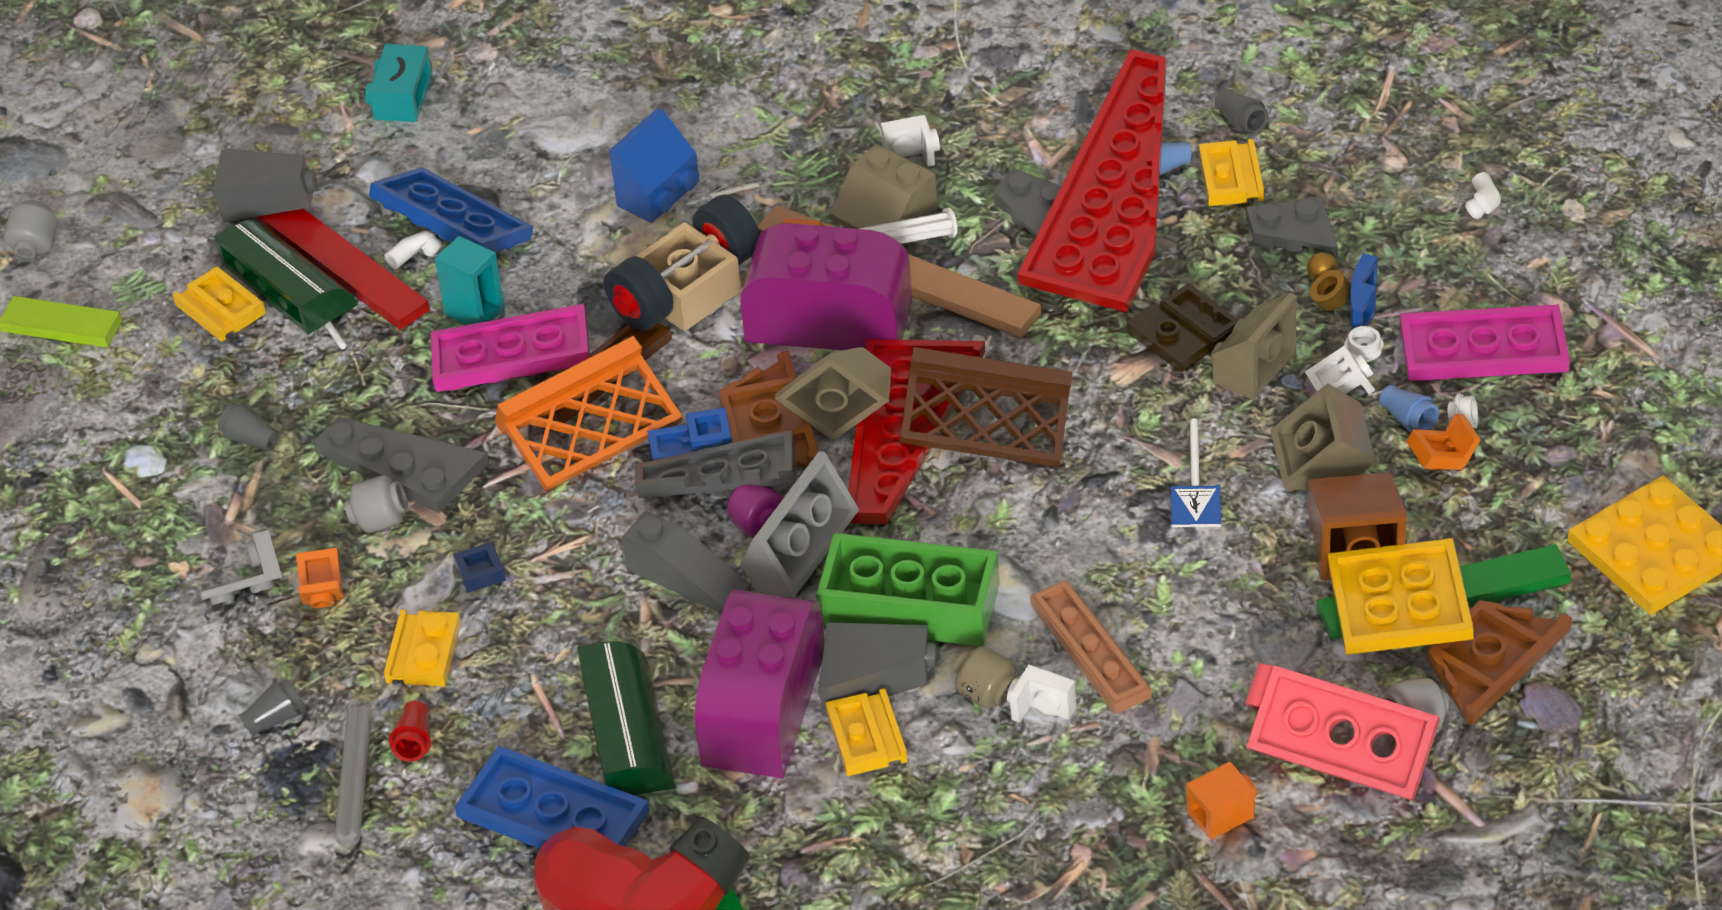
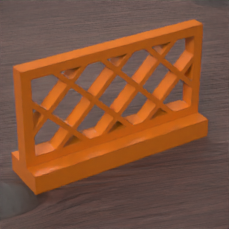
[495,336,683,492]

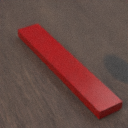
[256,208,430,330]

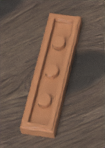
[1030,579,1152,714]

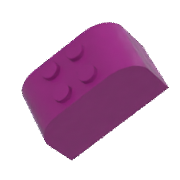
[740,223,912,351]
[695,589,825,779]

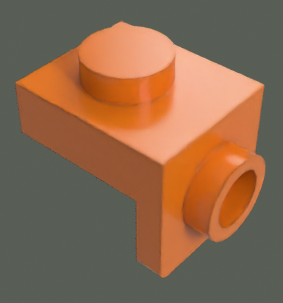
[1406,414,1480,470]
[296,548,344,608]

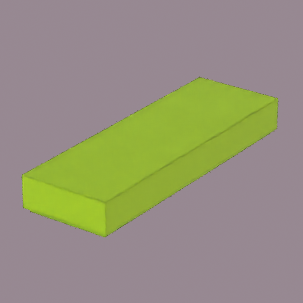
[0,296,122,348]

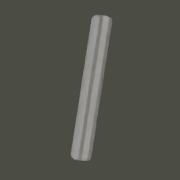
[335,704,372,846]

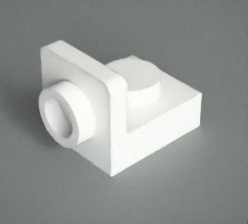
[881,115,940,167]
[1305,345,1375,394]
[1007,665,1076,723]

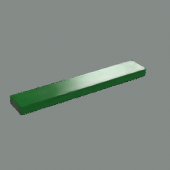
[1317,544,1571,640]

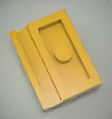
[1199,139,1264,206]
[173,266,266,342]
[384,610,461,687]
[825,688,908,776]

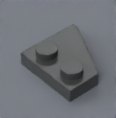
[993,168,1061,242]
[1246,196,1338,258]

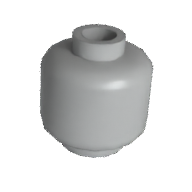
[4,200,57,259]
[345,475,408,533]
[1383,677,1449,730]

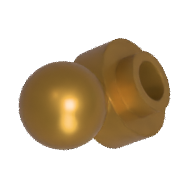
[1307,252,1351,311]

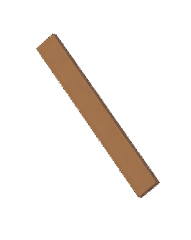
[758,205,1041,338]

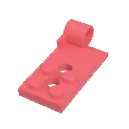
[1245,663,1440,802]

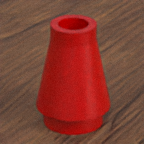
[389,700,431,762]

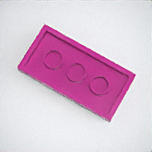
[431,304,591,392]
[1399,304,1570,381]

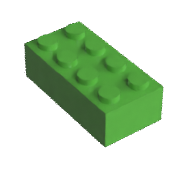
[816,533,1000,646]

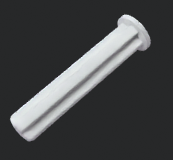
[859,208,957,244]

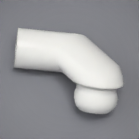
[1465,172,1501,219]
[384,230,443,269]

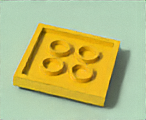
[1567,475,1722,615]
[1327,538,1474,655]

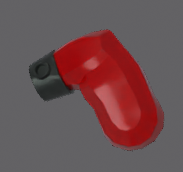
[535,817,751,910]

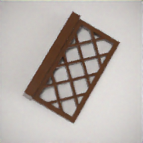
[899,347,1073,467]

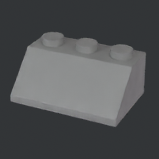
[740,451,859,598]

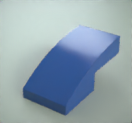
[1350,253,1378,331]
[647,407,732,461]

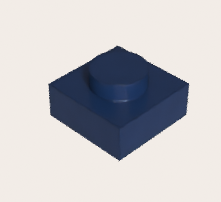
[453,542,506,593]

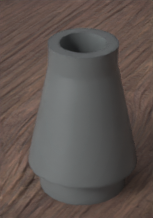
[1215,89,1268,134]
[218,402,279,452]
[239,679,305,736]

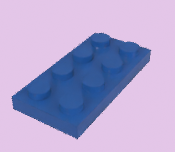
[369,167,533,252]
[455,746,650,849]

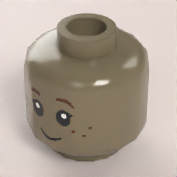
[953,646,1017,709]

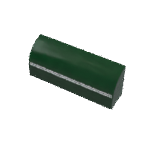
[214,220,358,335]
[577,641,676,796]

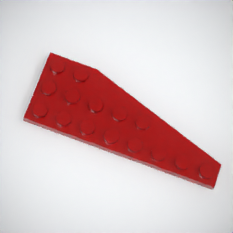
[1017,49,1167,312]

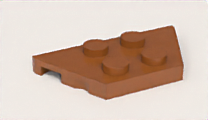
[718,350,819,467]
[1427,600,1572,725]

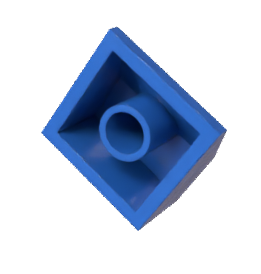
[609,108,700,224]

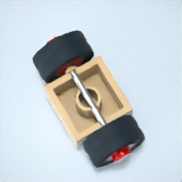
[604,194,760,332]

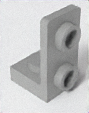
[198,528,282,605]

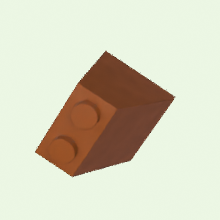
[1307,472,1406,580]

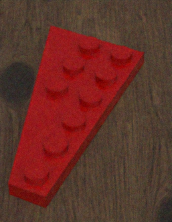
[848,339,985,524]

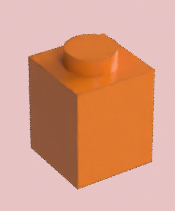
[1186,762,1257,840]

